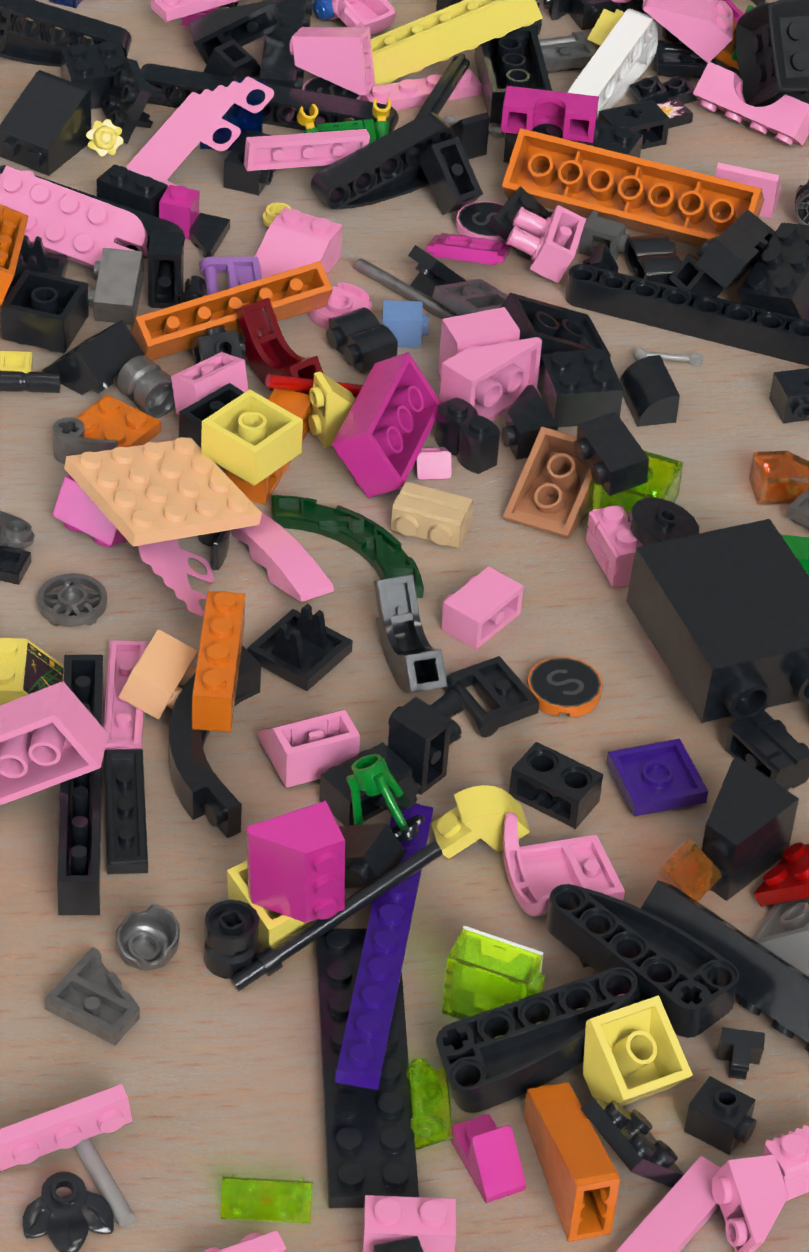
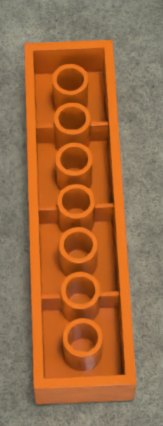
[502,128,764,247]

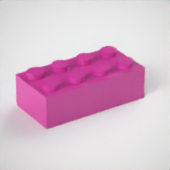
[332,352,442,498]

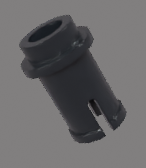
[180,276,206,303]

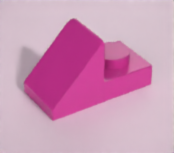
[449,1114,526,1203]

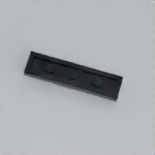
[104,749,148,874]

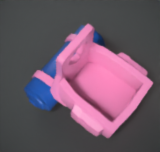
[313,0,396,35]

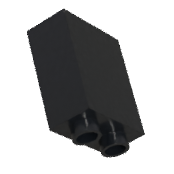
[626,519,809,723]

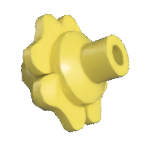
[86,119,124,157]

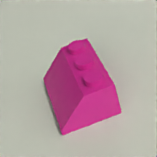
[246,801,345,923]

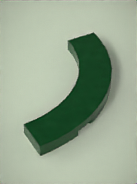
[271,495,424,598]

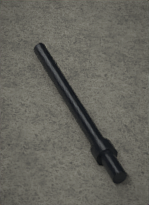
[230,841,443,992]

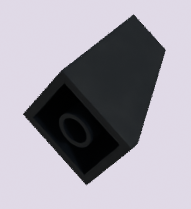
[0,70,91,176]
[696,756,799,901]

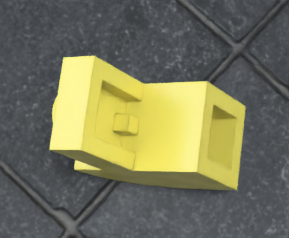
[431,785,530,859]

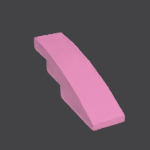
[232,513,334,602]

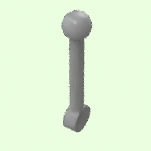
[443,115,504,138]
[634,348,703,366]

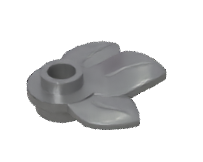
[0,511,35,550]

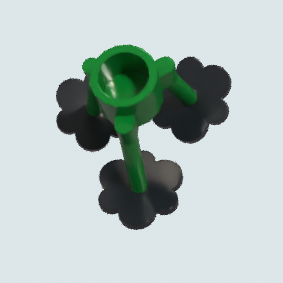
[346,754,425,842]

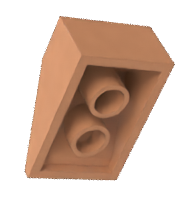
[502,427,602,539]

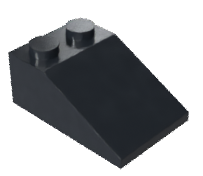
[500,292,611,357]

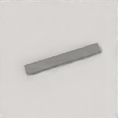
[74,1138,135,1227]

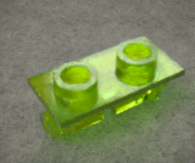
[406,1058,454,1150]
[220,1174,313,1223]

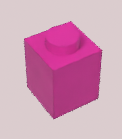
[159,185,200,240]

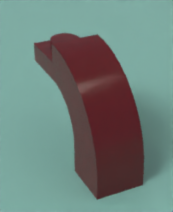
[235,297,324,395]

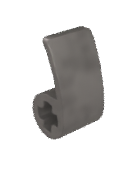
[53,417,118,464]

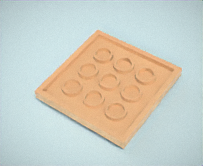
[64,437,262,546]

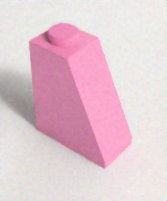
[290,27,375,95]

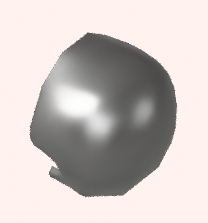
[116,904,180,971]

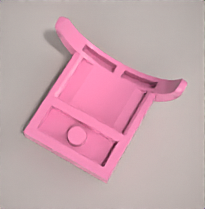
[503,812,625,917]

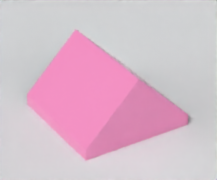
[715,162,782,218]

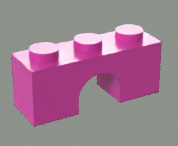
[501,86,599,143]

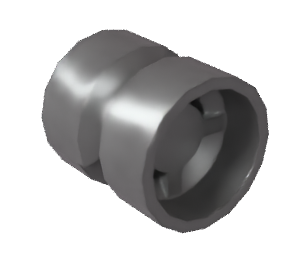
[117,356,175,418]

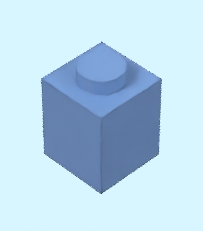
[381,300,429,348]

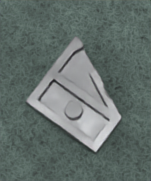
[45,947,140,1046]

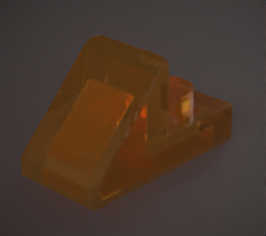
[658,838,722,902]

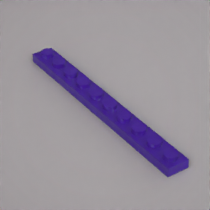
[335,803,434,1090]

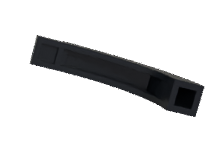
[169,645,261,838]

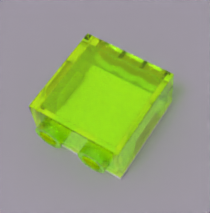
[442,926,546,1020]

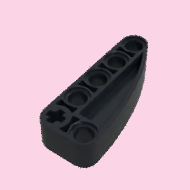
[0,0,132,67]
[311,112,456,209]
[546,884,739,1038]
[436,967,642,1113]

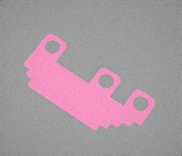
[126,77,274,186]
[138,539,214,617]

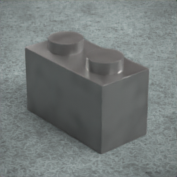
[89,248,144,325]

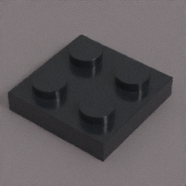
[581,1096,684,1188]

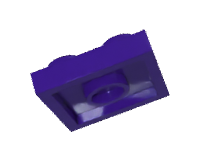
[606,738,708,817]

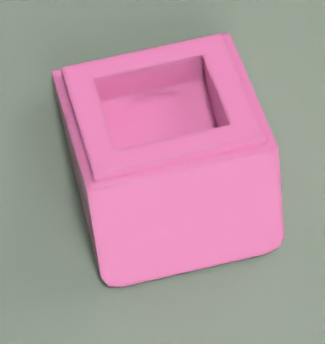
[414,447,452,480]

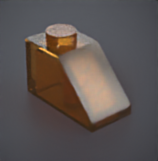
[749,451,809,505]

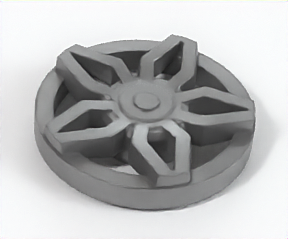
[37,573,107,626]

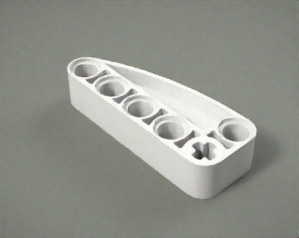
[568,9,658,117]

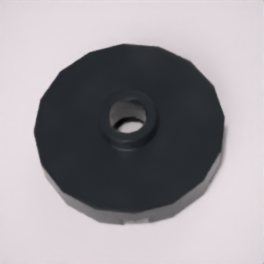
[628,498,699,545]

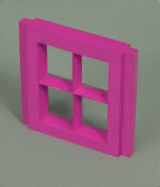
[426,233,511,265]

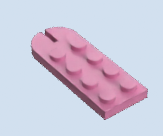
[0,166,148,269]

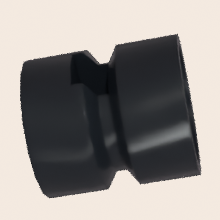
[204,900,259,979]

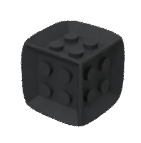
[736,0,809,107]

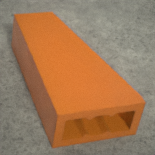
[524,1082,620,1242]

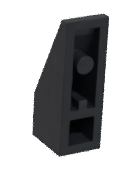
[188,0,285,64]

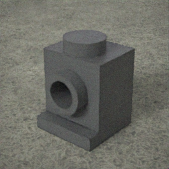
[579,211,631,262]

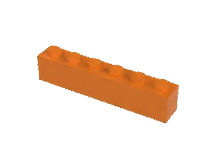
[131,261,333,360]

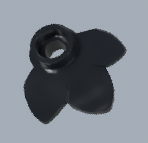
[22,1172,114,1252]

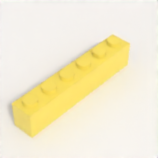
[371,0,543,85]

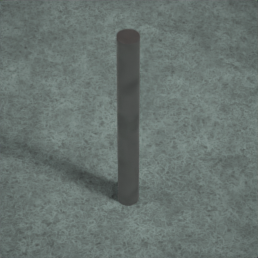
[355,258,459,319]

